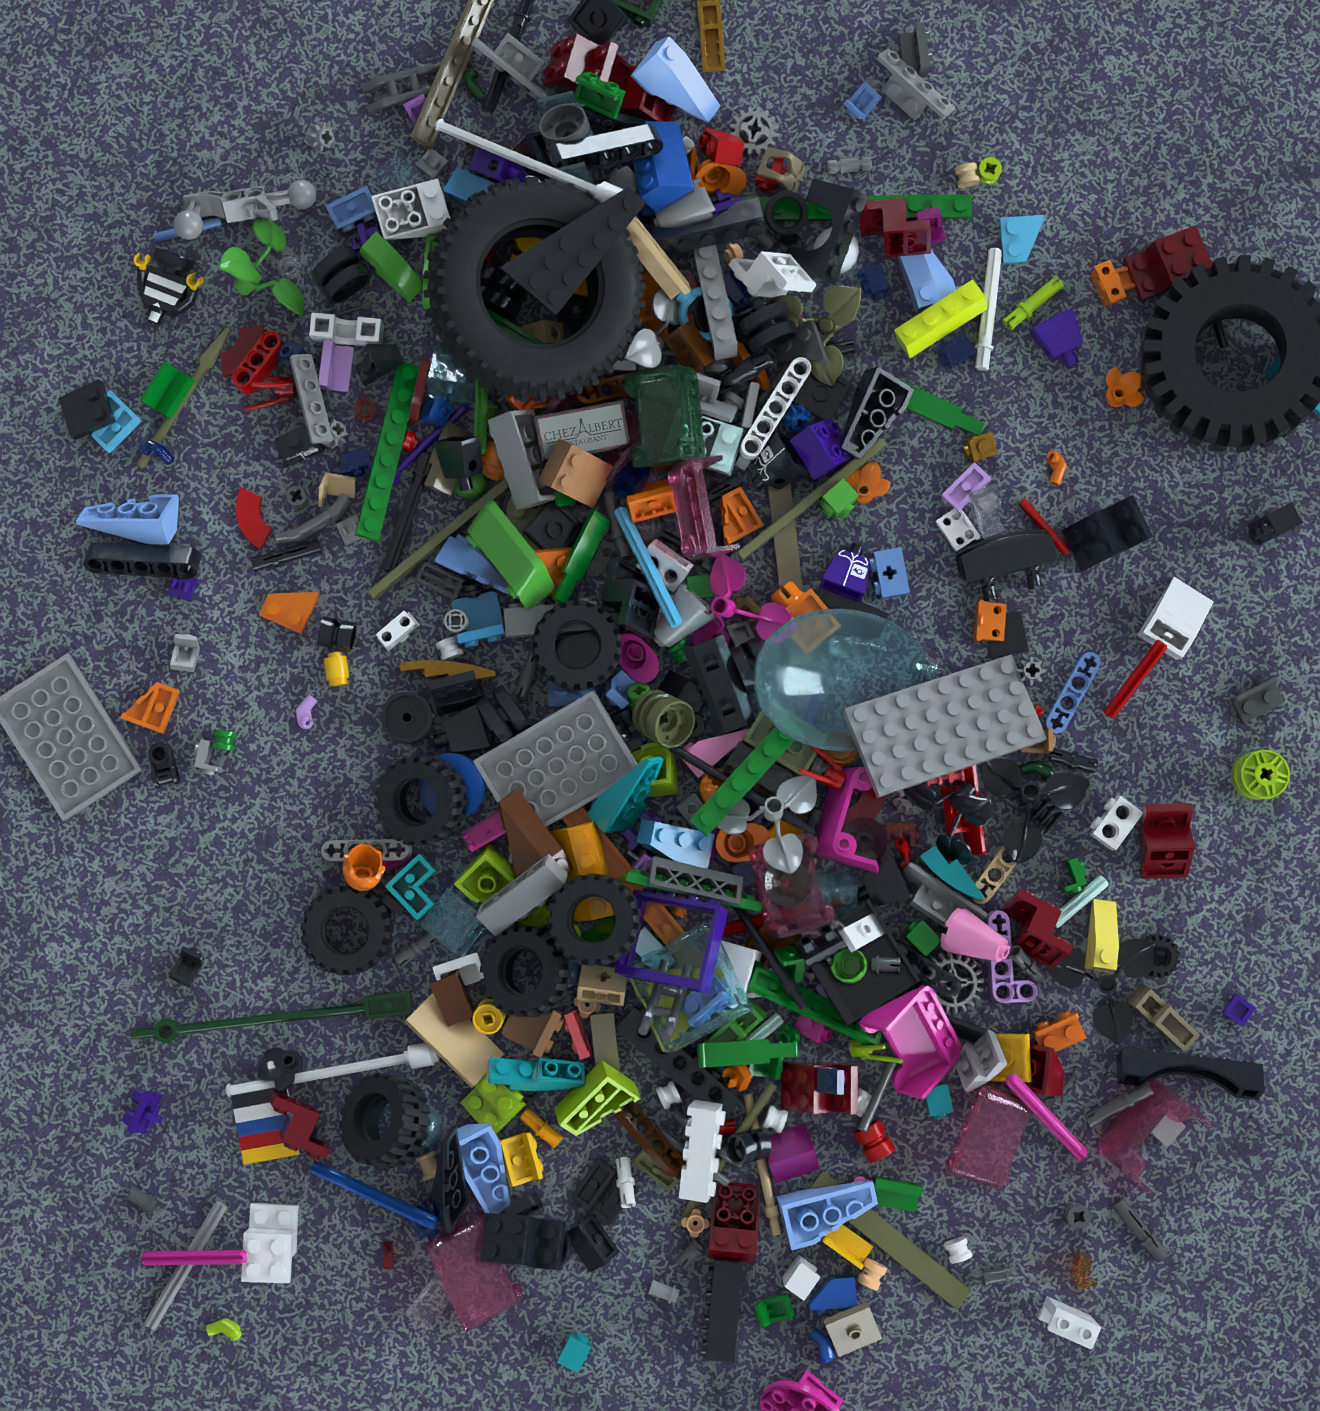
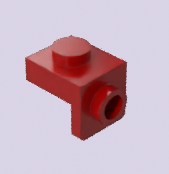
[754,158,787,192]

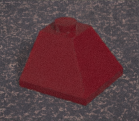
[1007,1044,1064,1096]

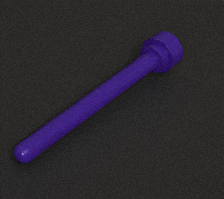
[392,404,468,487]

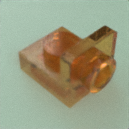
[733,595,761,622]
[1070,1250,1098,1289]

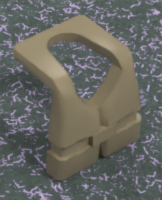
[757,147,807,192]

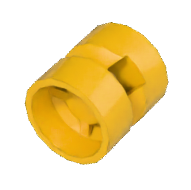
[473,998,507,1035]

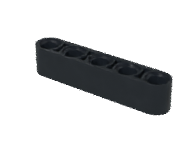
[547,124,664,174]
[83,542,201,579]

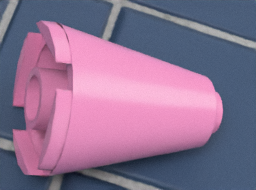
[941,908,1010,962]

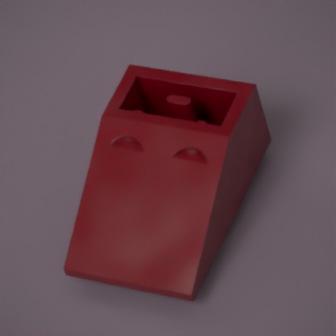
[707,1181,761,1263]

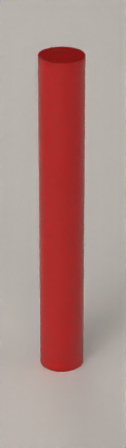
[1018,498,1070,556]

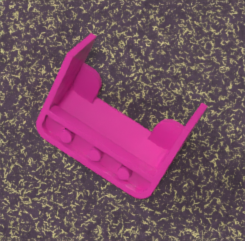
[814,767,879,874]

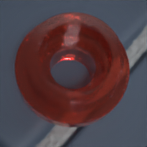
[354,397,377,421]

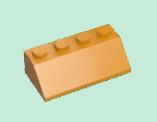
[551,821,615,921]

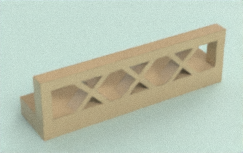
[626,216,690,300]

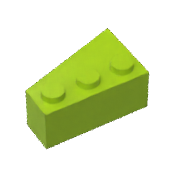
[554,1060,641,1136]

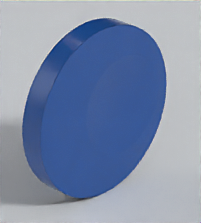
[419,753,485,818]

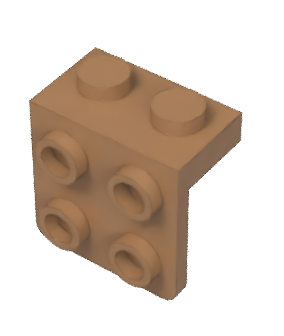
[502,1008,565,1058]

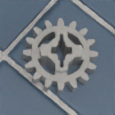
[730,106,779,158]

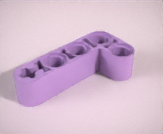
[985,910,1038,1003]

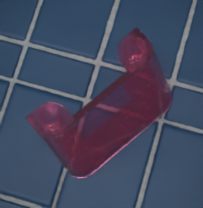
[748,832,835,938]
[945,1083,1033,1190]
[427,1214,523,1332]

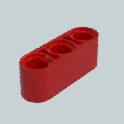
[232,331,284,395]

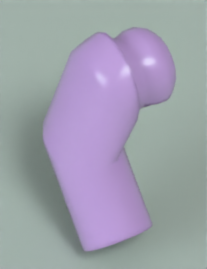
[296,694,318,729]

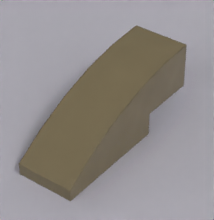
[424,421,466,496]
[1127,984,1200,1052]
[590,1012,620,1072]

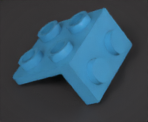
[452,591,505,648]

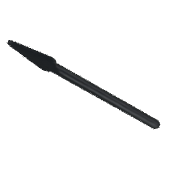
[669,746,815,834]

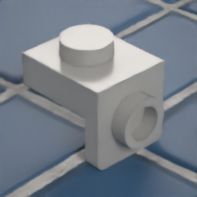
[170,634,200,672]
[194,739,222,776]

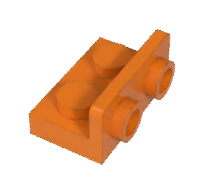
[1031,1010,1086,1052]

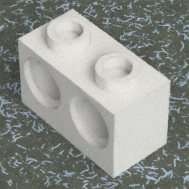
[636,539,693,593]
[1089,796,1143,850]

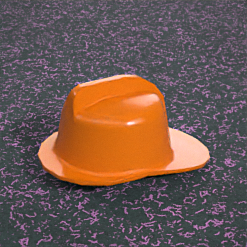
[694,159,747,196]
[716,823,771,862]

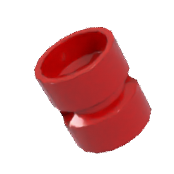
[853,1119,895,1163]

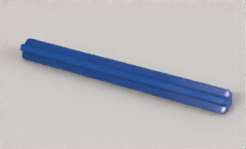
[311,1161,439,1229]

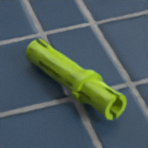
[1003,276,1064,331]

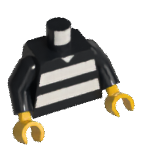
[134,252,204,325]

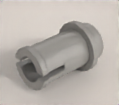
[648,1279,680,1304]

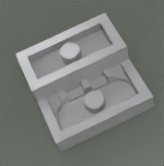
[955,1029,1007,1092]

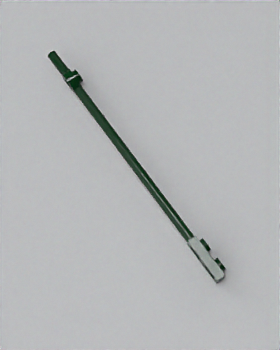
[130,990,413,1043]

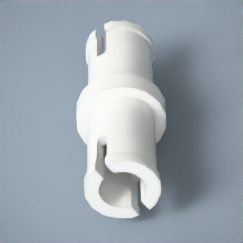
[615,1157,636,1208]

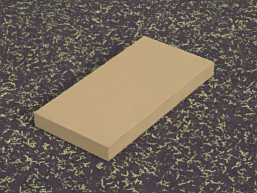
[405,993,504,1088]

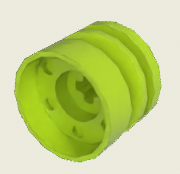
[1231,750,1290,800]

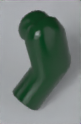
[463,67,486,102]

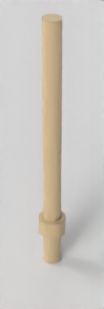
[743,1093,781,1236]

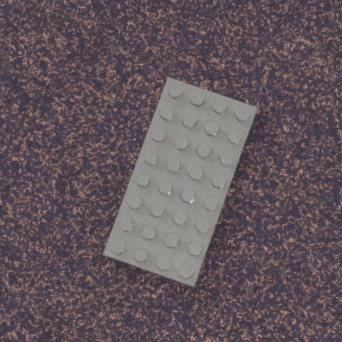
[842,654,1047,798]

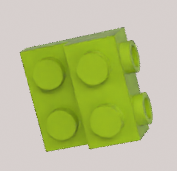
[460,1072,526,1134]

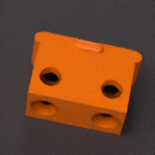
[1090,260,1126,308]
[973,599,1007,642]

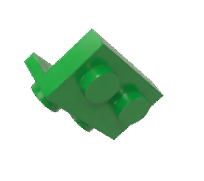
[573,72,626,119]

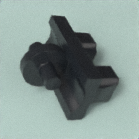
[798,923,846,966]

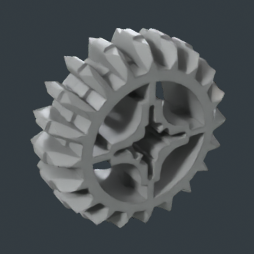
[920,952,984,1015]

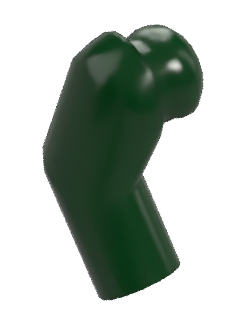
[1019,760,1054,782]

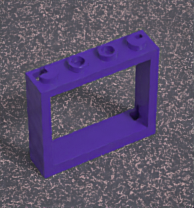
[614,888,728,994]

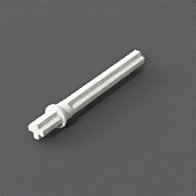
[975,248,1002,370]

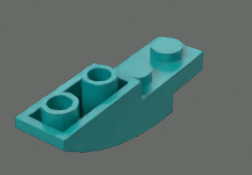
[488,1057,585,1091]

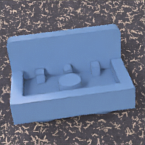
[325,186,377,233]

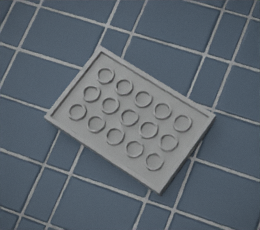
[0,653,143,821]
[473,690,638,827]

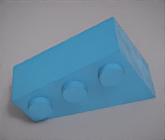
[443,167,495,205]
[637,819,715,869]

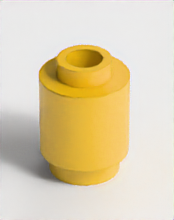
[323,652,349,687]

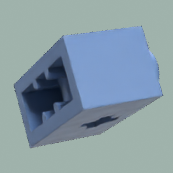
[869,547,910,600]

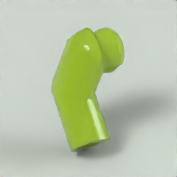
[206,1318,242,1341]

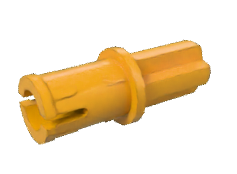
[520,1108,563,1149]

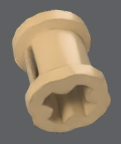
[415,1151,437,1181]

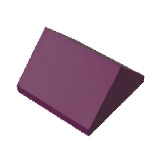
[767,1124,820,1183]

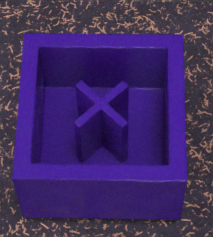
[790,418,855,480]

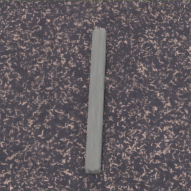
[144,1201,227,1330]

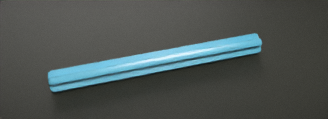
[614,506,682,628]

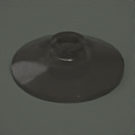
[843,817,888,860]
[764,863,811,906]

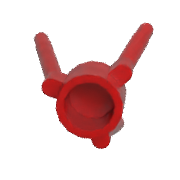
[243,375,295,412]
[799,738,846,790]

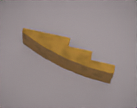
[696,0,725,73]
[399,660,497,681]

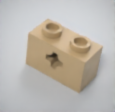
[577,965,627,1006]

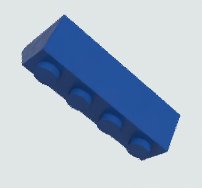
[632,121,694,213]

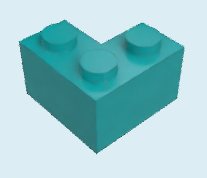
[385,853,438,920]

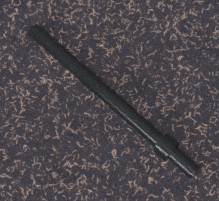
[732,894,807,1010]

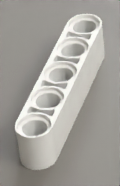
[739,357,811,460]

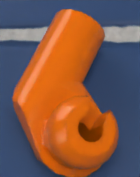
[1046,450,1067,486]

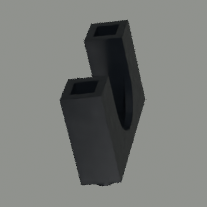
[786,178,868,285]

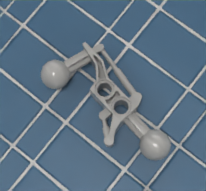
[173,180,317,240]

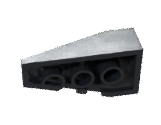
[839,366,914,459]
[430,1126,469,1233]

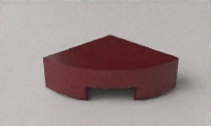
[382,1240,395,1269]

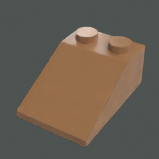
[538,438,614,508]

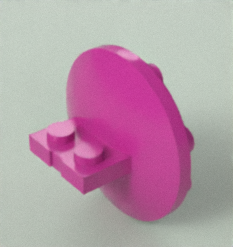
[760,1370,843,1411]

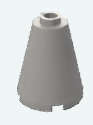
[653,177,717,228]
[653,583,716,648]

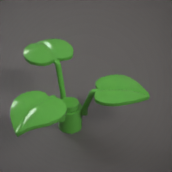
[218,218,304,316]

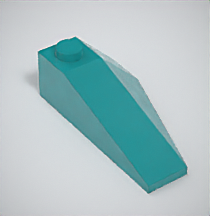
[587,756,664,833]

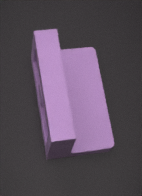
[318,340,354,392]
[941,462,991,512]

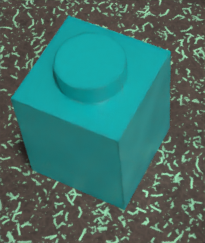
[925,1082,953,1119]
[557,1331,592,1373]

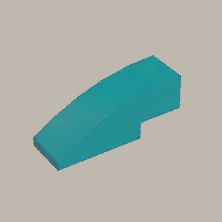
[920,846,985,902]

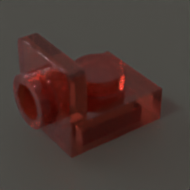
[884,823,919,846]

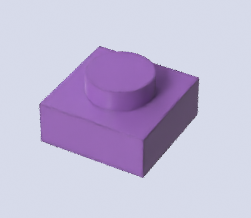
[403,94,426,126]

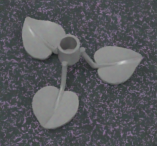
[625,288,708,377]
[717,775,817,874]

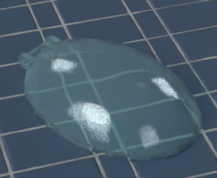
[753,609,939,751]

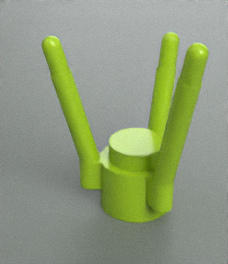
[849,1032,903,1063]

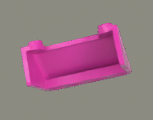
[859,986,962,1099]

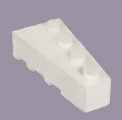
[679,1100,726,1203]

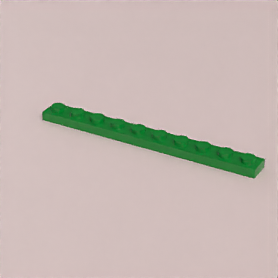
[743,194,972,222]

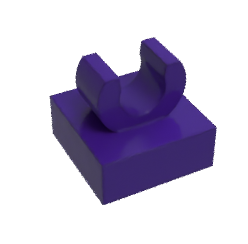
[167,578,198,601]

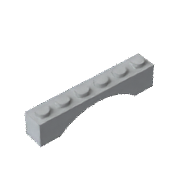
[691,245,738,360]

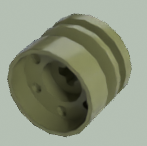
[632,689,695,748]

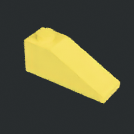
[1085,899,1119,972]

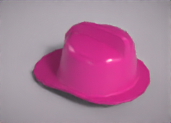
[618,633,659,683]

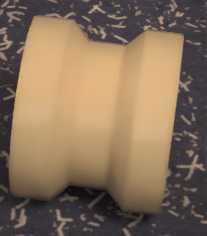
[954,163,980,188]

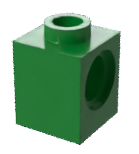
[904,920,941,957]

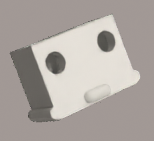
[935,508,980,552]
[376,611,420,652]

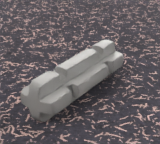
[827,157,872,174]

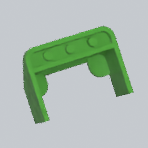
[465,499,556,611]

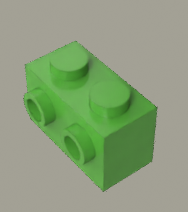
[819,478,859,521]

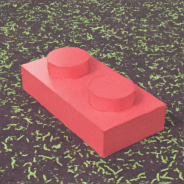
[564,1009,594,1060]

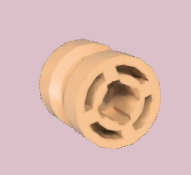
[856,1258,888,1291]

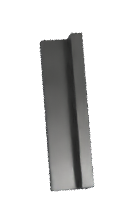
[645,856,743,906]

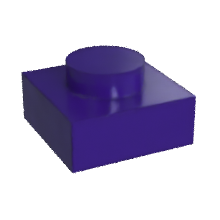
[1221,994,1256,1027]

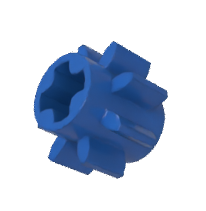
[782,404,812,433]

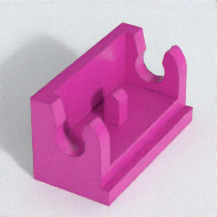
[462,811,507,852]

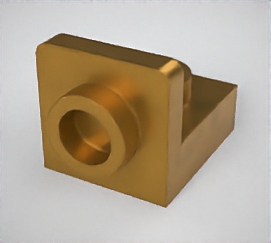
[962,432,998,463]

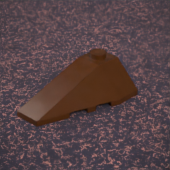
[498,789,573,878]

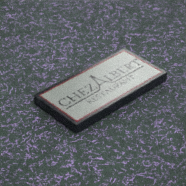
[532,400,631,463]

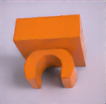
[721,1065,753,1092]

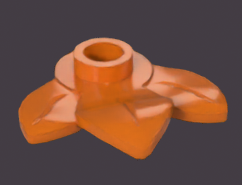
[1105,367,1145,407]
[845,462,891,504]

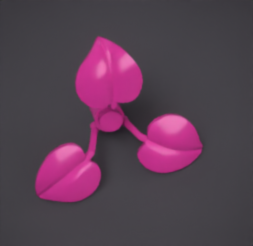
[693,553,794,645]

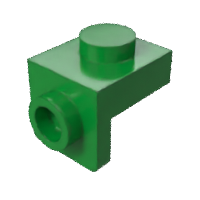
[1060,857,1087,895]
[774,946,806,983]
[747,1058,783,1080]
[754,1293,795,1328]

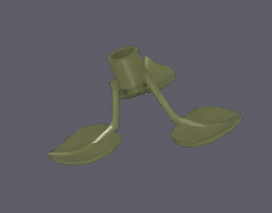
[768,286,861,386]

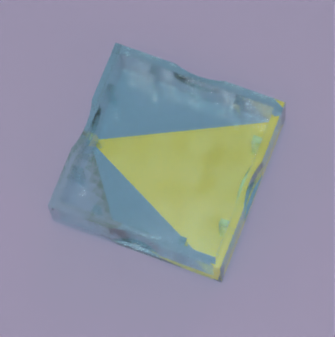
[629,922,753,1053]

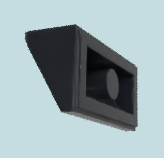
[946,1014,985,1043]

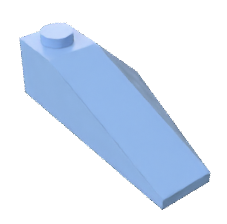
[76,494,179,545]
[776,1180,878,1250]

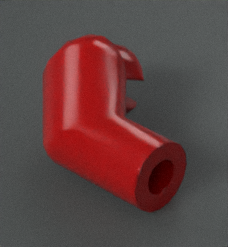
[895,837,913,869]

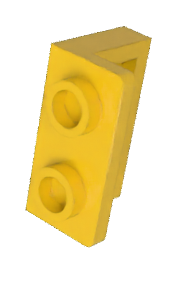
[499,1132,543,1187]

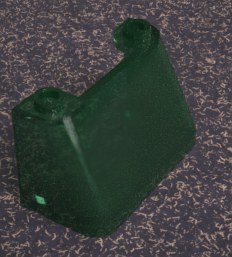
[624,365,705,468]

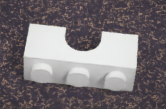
[309,313,384,347]

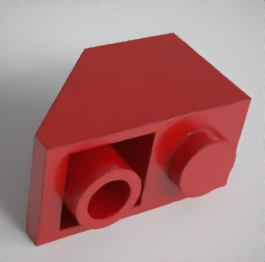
[699,127,744,165]

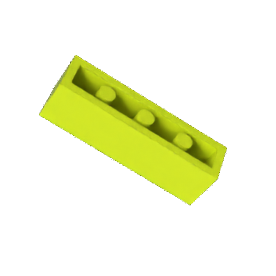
[894,279,988,358]

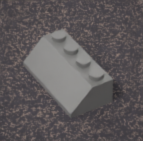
[487,409,556,510]

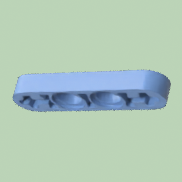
[1045,652,1101,734]

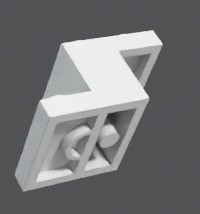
[729,252,816,298]
[241,1203,299,1283]

